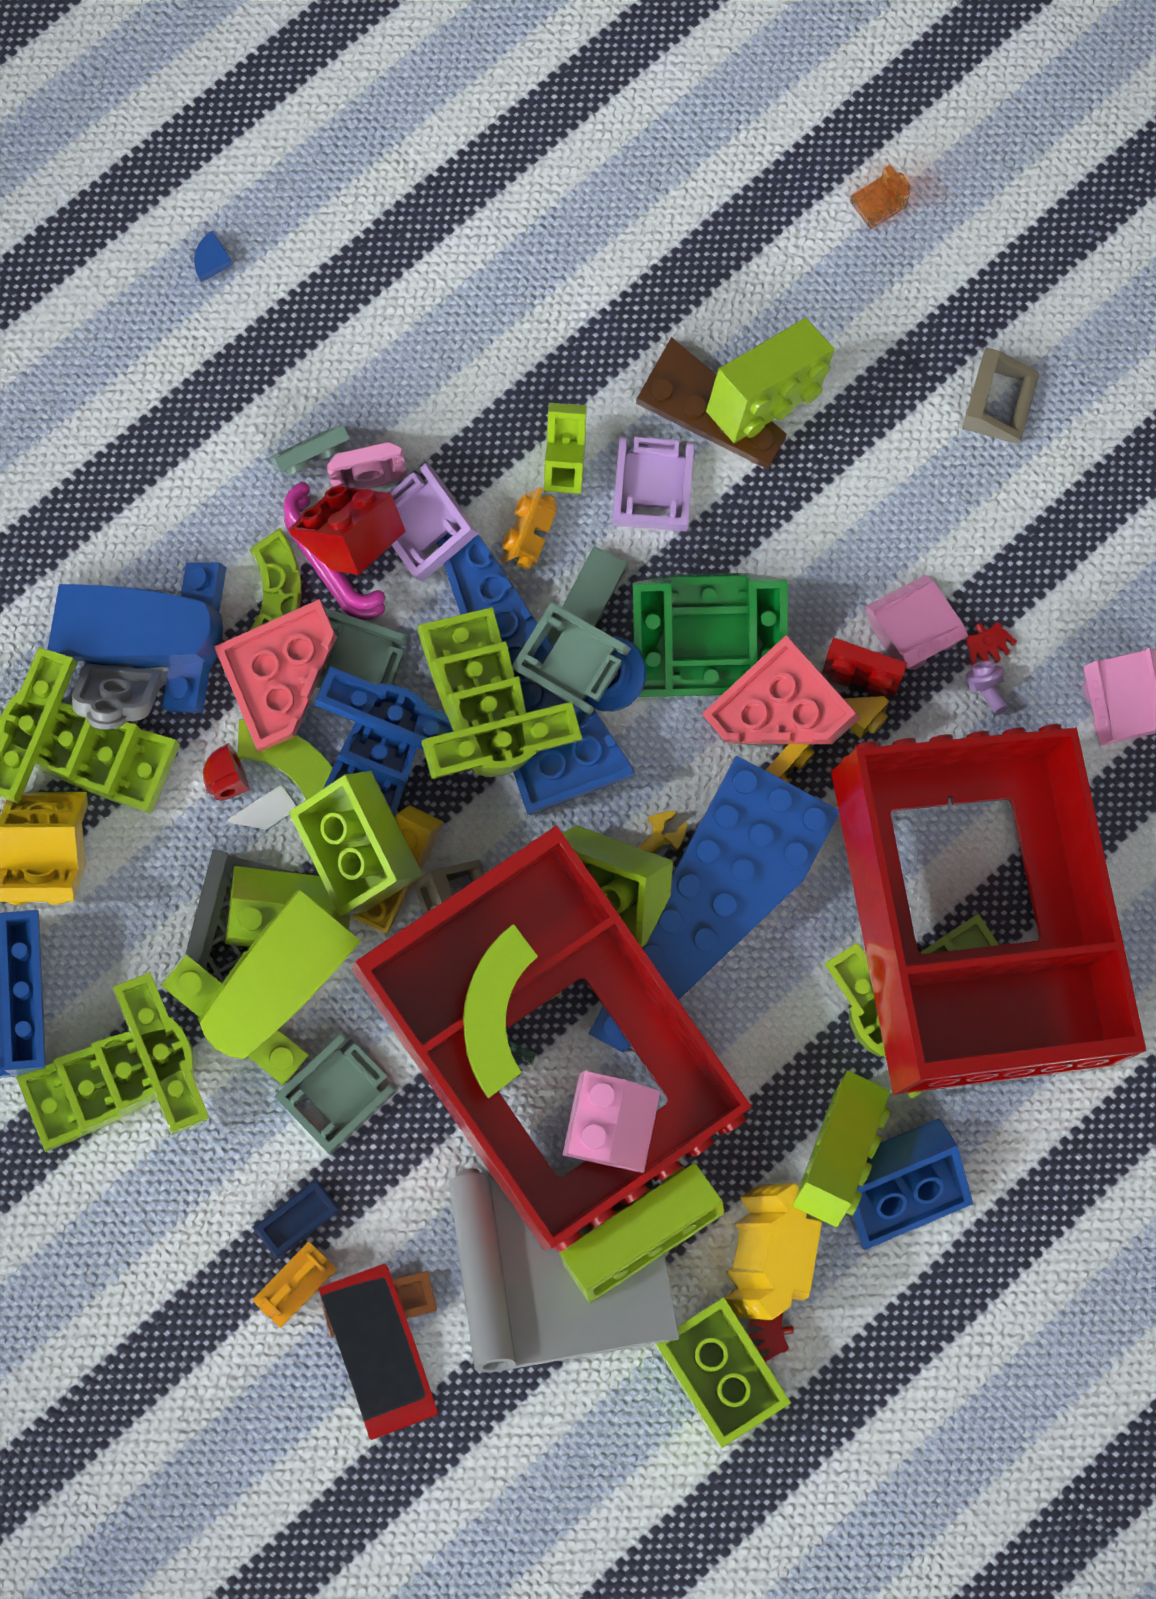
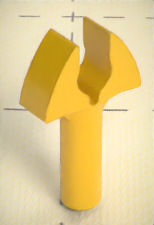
[637,811,687,853]

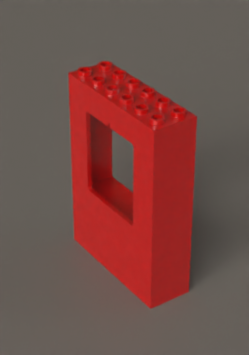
[831,724,1147,1095]
[352,825,752,1252]

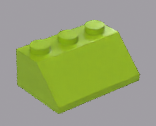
[563,825,673,947]
[225,866,350,947]

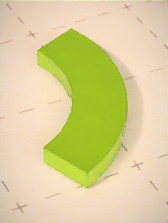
[249,528,302,630]
[238,719,332,800]
[463,924,538,1098]

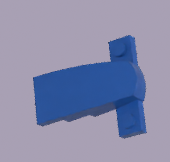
[47,562,227,713]
[314,666,454,816]

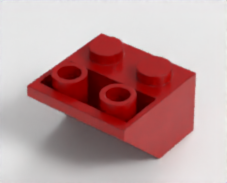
[288,485,406,575]

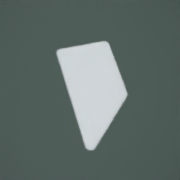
[228,785,296,830]

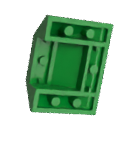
[633,573,788,697]

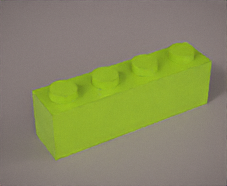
[792,1070,891,1227]
[559,1163,724,1304]

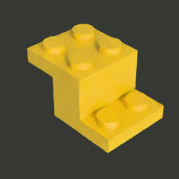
[0,792,88,905]

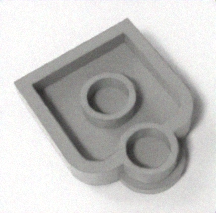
[72,663,161,729]

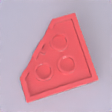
[214,599,337,752]
[702,635,861,744]

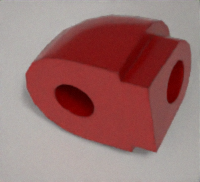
[203,743,250,801]

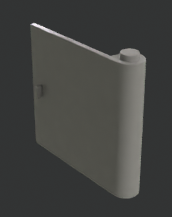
[449,1165,679,1373]

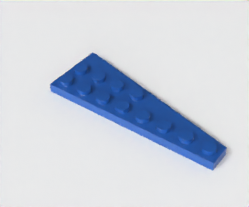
[437,532,636,816]

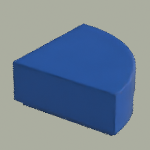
[194,231,233,283]

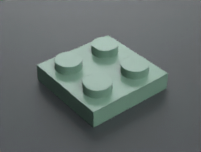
[269,425,350,475]

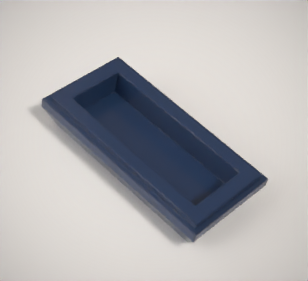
[253,1178,341,1260]

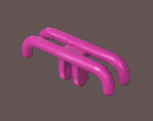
[284,482,386,620]

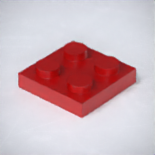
[822,637,907,698]

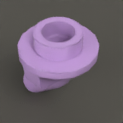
[966,661,1008,715]

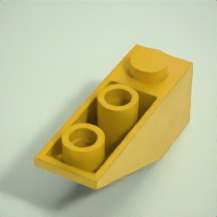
[352,805,444,934]

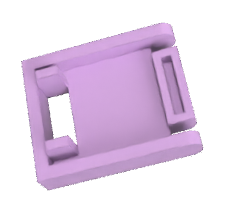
[612,436,694,532]
[390,463,479,582]

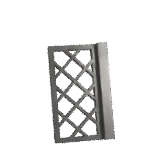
[172,849,300,1009]

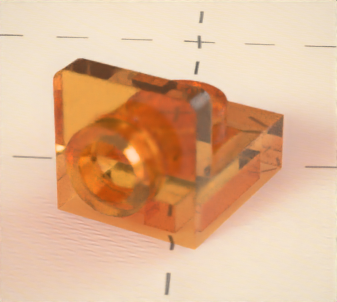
[850,164,911,230]

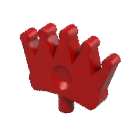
[966,622,1017,666]
[749,1313,794,1362]

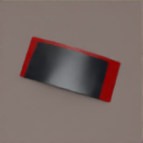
[318,1263,438,1440]

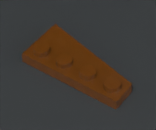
[636,337,787,470]

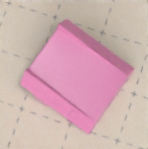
[327,442,407,489]
[865,575,968,670]
[1082,648,1156,746]

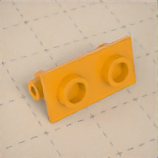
[501,487,557,570]
[252,1241,337,1328]

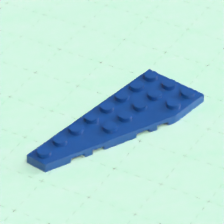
[588,755,839,1053]

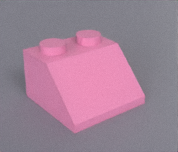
[563,1071,660,1173]

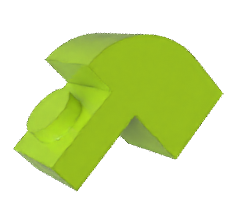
[544,403,587,494]

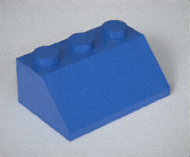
[848,1118,973,1250]

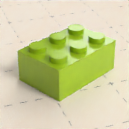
[706,317,835,443]
[289,771,423,917]
[654,1297,791,1449]

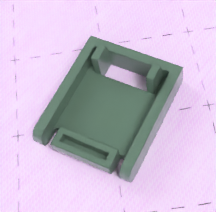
[512,602,631,715]
[316,608,409,689]
[274,1032,399,1155]

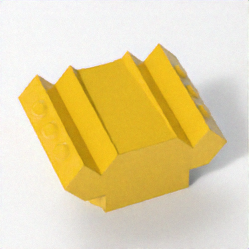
[724,1183,822,1320]

